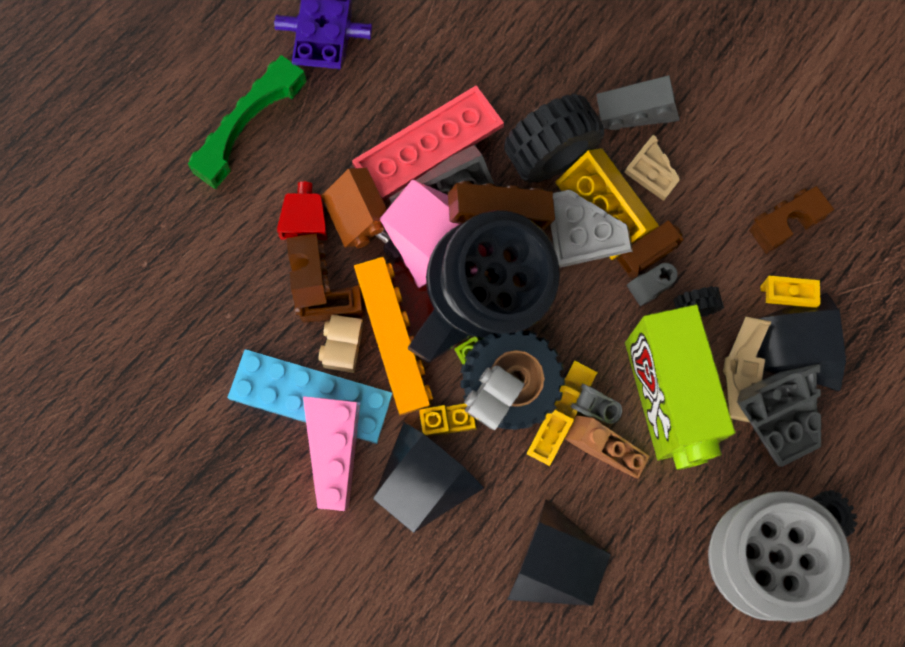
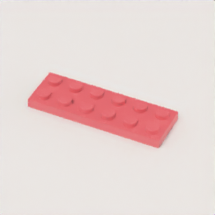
[352,85,504,201]

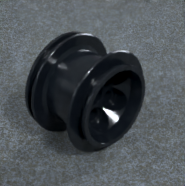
[426,210,560,337]

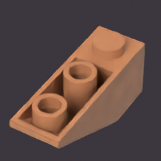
[564,416,649,479]

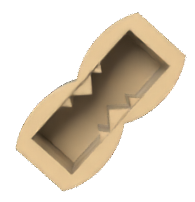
[319,315,363,373]

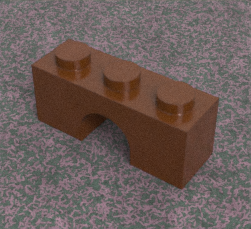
[749,186,834,254]
[286,233,330,309]

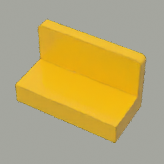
[760,276,820,308]

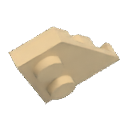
[624,135,680,201]

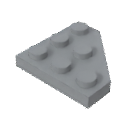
[551,189,633,268]

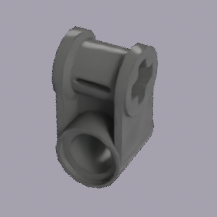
[626,263,677,307]
[571,383,622,424]

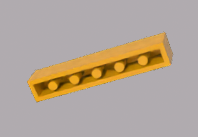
[354,257,433,416]

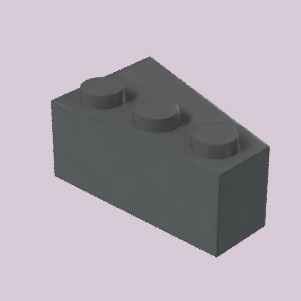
[597,75,680,130]

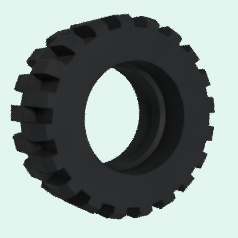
[504,94,604,183]

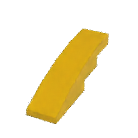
[526,360,598,466]

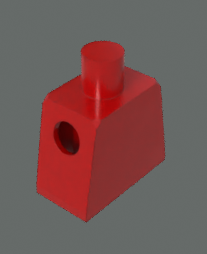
[277,181,328,240]

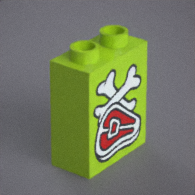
[625,305,735,470]

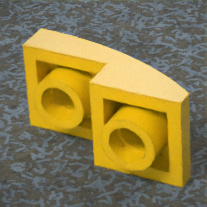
[419,404,477,436]

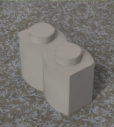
[464,366,525,430]

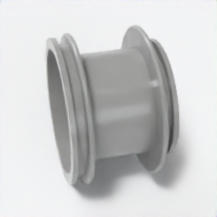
[708,492,850,621]

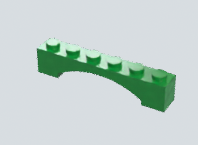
[188,55,307,190]

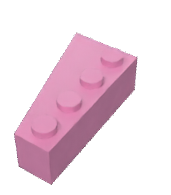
[303,397,360,511]

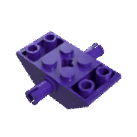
[274,0,372,69]

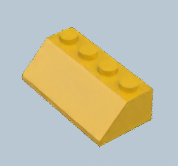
[555,149,659,260]

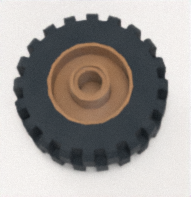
[460,330,565,430]

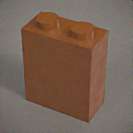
[321,168,387,248]

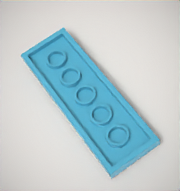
[228,349,393,444]

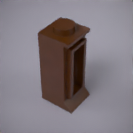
[617,220,684,280]
[294,285,363,323]

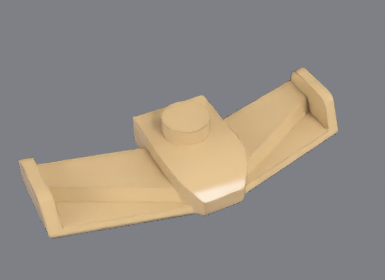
[723,317,771,423]

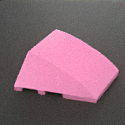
[380,180,460,288]

